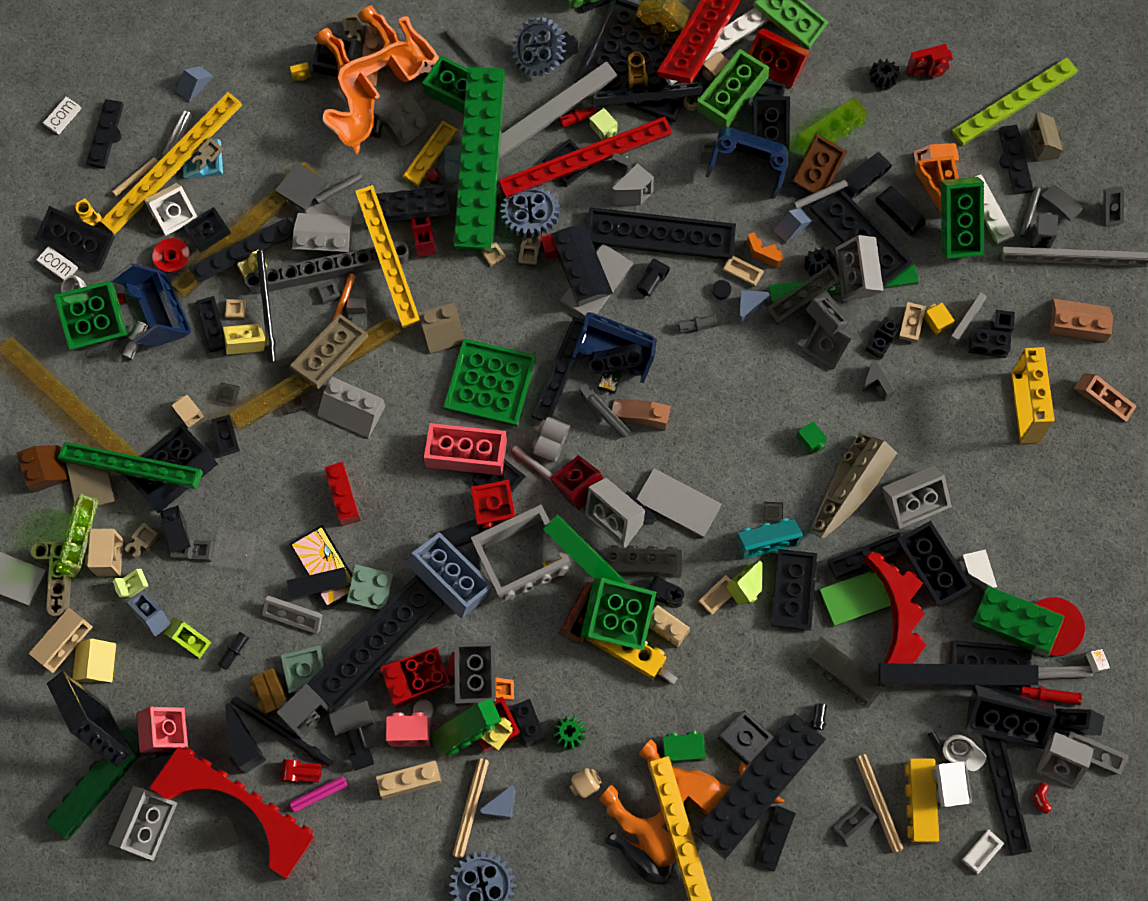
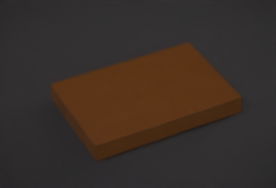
[790,133,847,200]

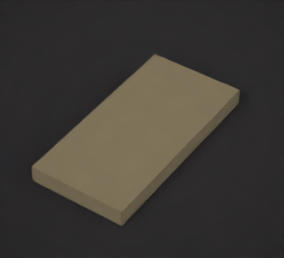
[289,314,368,389]

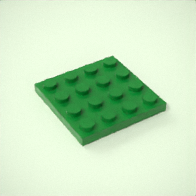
[444,338,537,427]

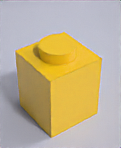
[924,303,955,336]

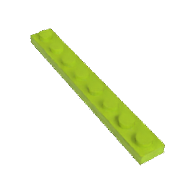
[952,58,1078,146]

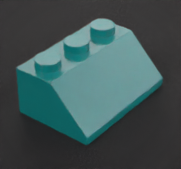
[737,518,803,560]

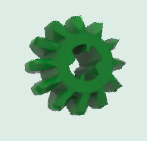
[553,715,587,750]

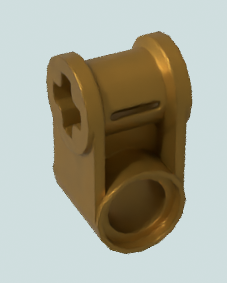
[628,52,648,89]

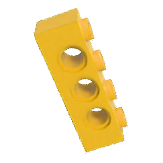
[586,638,666,681]

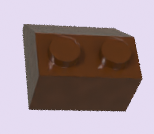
[17,445,70,493]

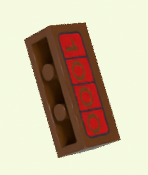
[558,582,593,643]

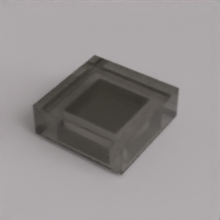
[763,501,783,522]

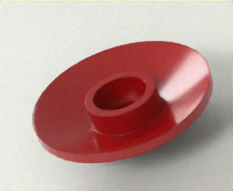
[152,238,190,273]

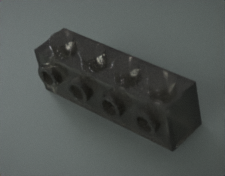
[603,545,682,577]

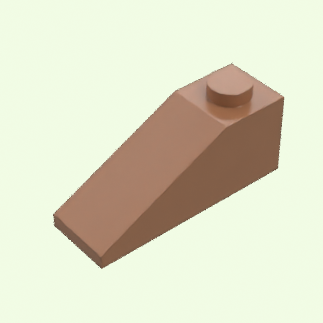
[1074,373,1137,422]
[612,399,671,430]

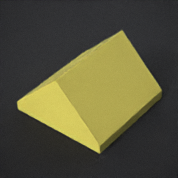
[223,324,265,355]
[72,639,116,683]

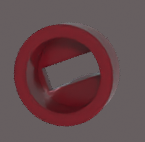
[425,168,441,184]

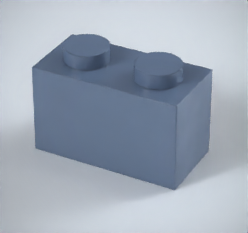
[127,591,171,636]

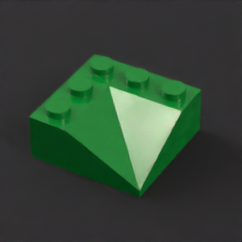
[54,280,128,350]
[581,578,657,651]

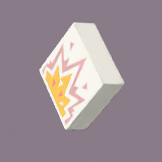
[1086,649,1110,673]

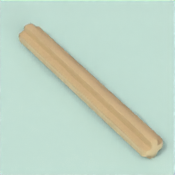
[856,754,903,853]
[453,758,489,858]

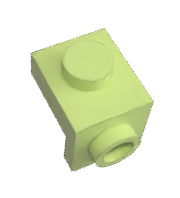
[113,569,148,598]

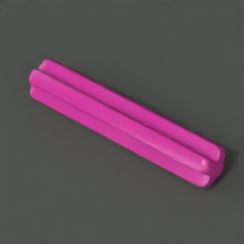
[290,776,347,812]

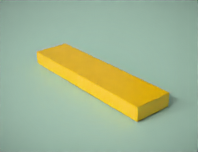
[403,120,458,187]

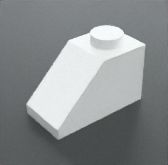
[958,550,997,590]

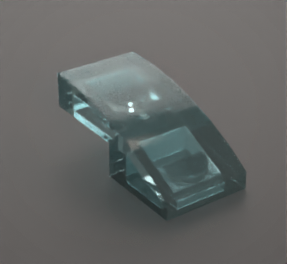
[445,145,462,182]

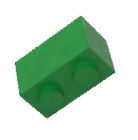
[662,731,706,763]

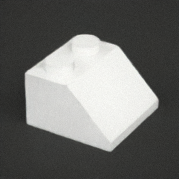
[144,183,197,235]

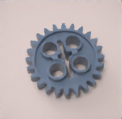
[512,17,566,77]
[500,186,560,238]
[449,851,516,901]

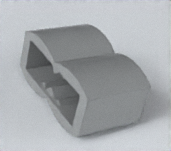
[532,417,570,462]

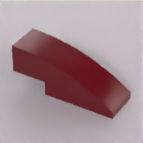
[411,217,436,257]

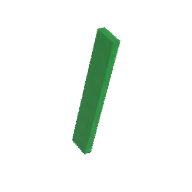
[543,514,629,585]

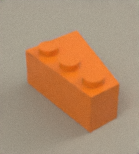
[914,155,959,212]

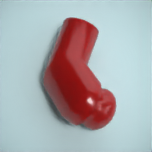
[1033,782,1052,814]

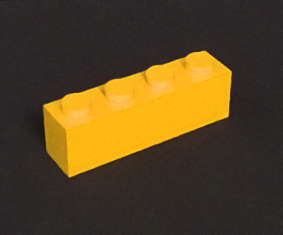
[904,759,939,844]

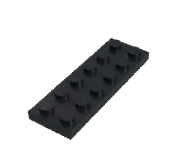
[811,189,913,287]

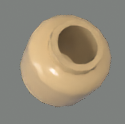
[570,768,601,799]

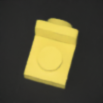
[237,250,267,279]
[482,717,513,751]

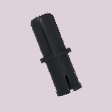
[218,632,249,670]

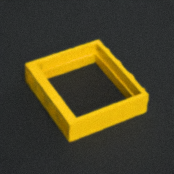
[1010,347,1055,444]

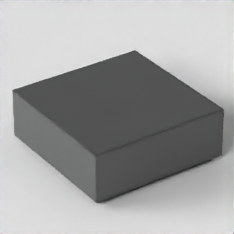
[317,280,341,304]

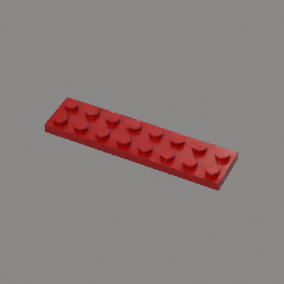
[657,0,741,84]

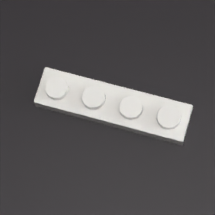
[975,174,1015,245]

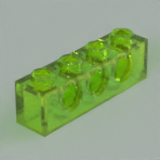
[796,96,868,154]
[55,494,99,577]

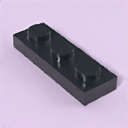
[755,805,796,871]

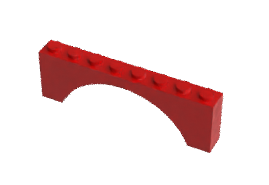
[150,746,315,879]

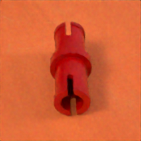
[559,106,596,128]

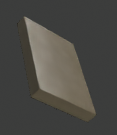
[66,448,116,513]

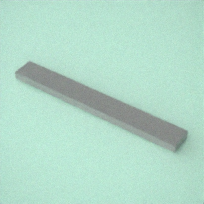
[500,62,618,158]
[1000,247,1148,266]

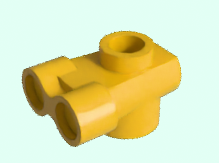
[74,199,102,226]

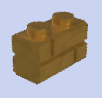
[250,668,288,717]

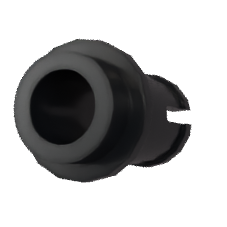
[810,703,827,730]

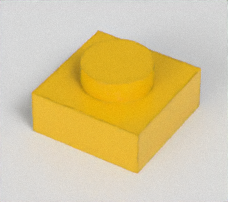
[290,62,311,81]

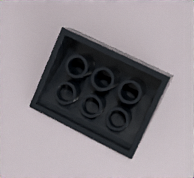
[125,423,218,513]

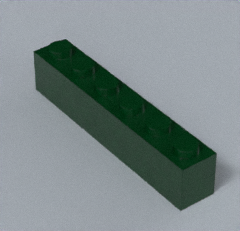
[46,727,143,840]

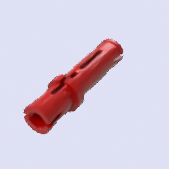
[1019,685,1082,706]

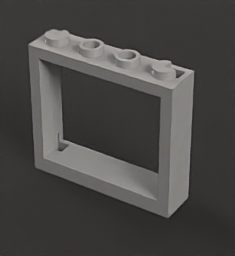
[471,505,573,603]

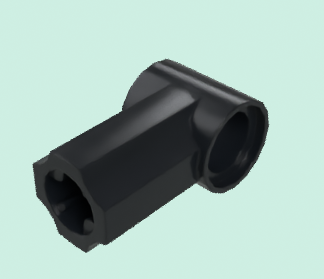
[637,258,670,297]
[344,727,374,771]

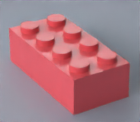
[424,423,507,476]

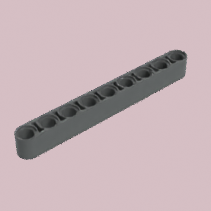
[245,242,410,294]

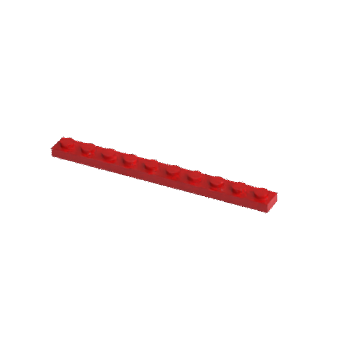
[498,117,672,199]

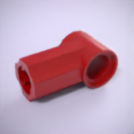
[280,759,322,783]

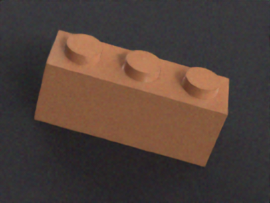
[1049,299,1113,342]

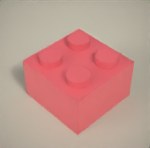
[137,707,188,753]
[386,712,431,747]

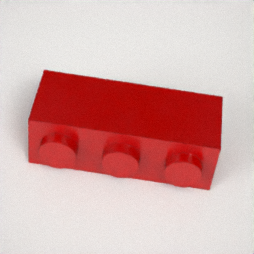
[324,462,361,526]

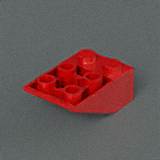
[381,646,450,708]

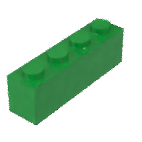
[430,699,501,757]

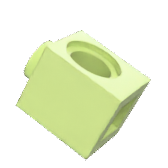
[590,108,618,140]

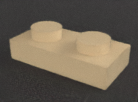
[899,302,926,343]

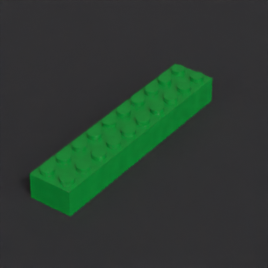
[454,67,506,253]

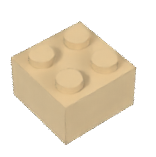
[85,529,123,577]

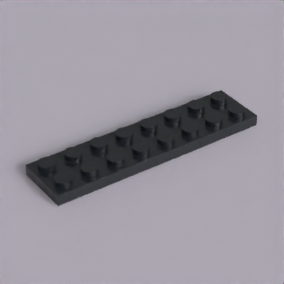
[587,207,736,260]
[307,574,445,713]
[693,713,826,860]

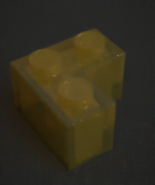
[636,0,690,32]

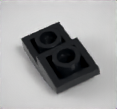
[865,317,902,359]

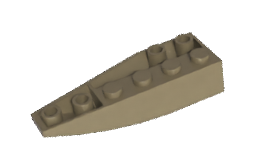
[809,433,897,539]

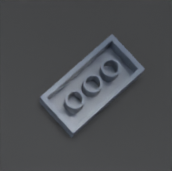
[407,532,494,619]

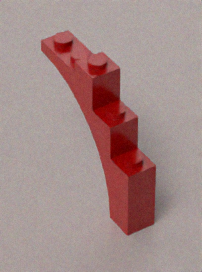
[863,551,927,672]

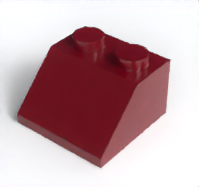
[550,455,604,511]

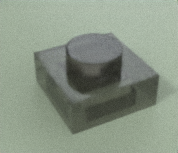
[216,382,240,406]

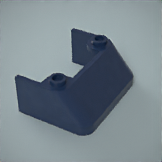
[705,127,788,198]
[110,263,191,347]
[572,312,657,384]

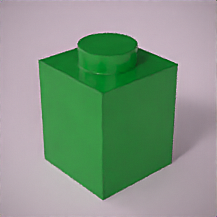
[796,421,827,454]

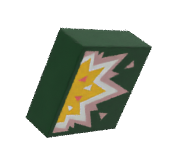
[597,372,621,394]

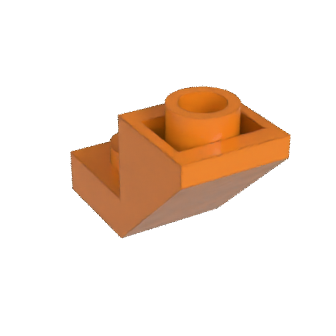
[913,143,959,164]
[746,232,783,268]

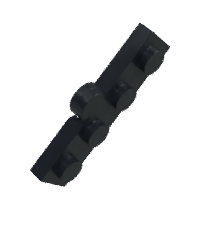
[86,99,124,168]
[998,124,1034,195]
[828,532,904,580]

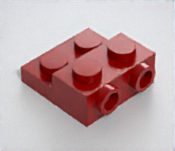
[906,43,953,78]
[471,480,516,530]

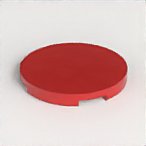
[1035,597,1085,656]

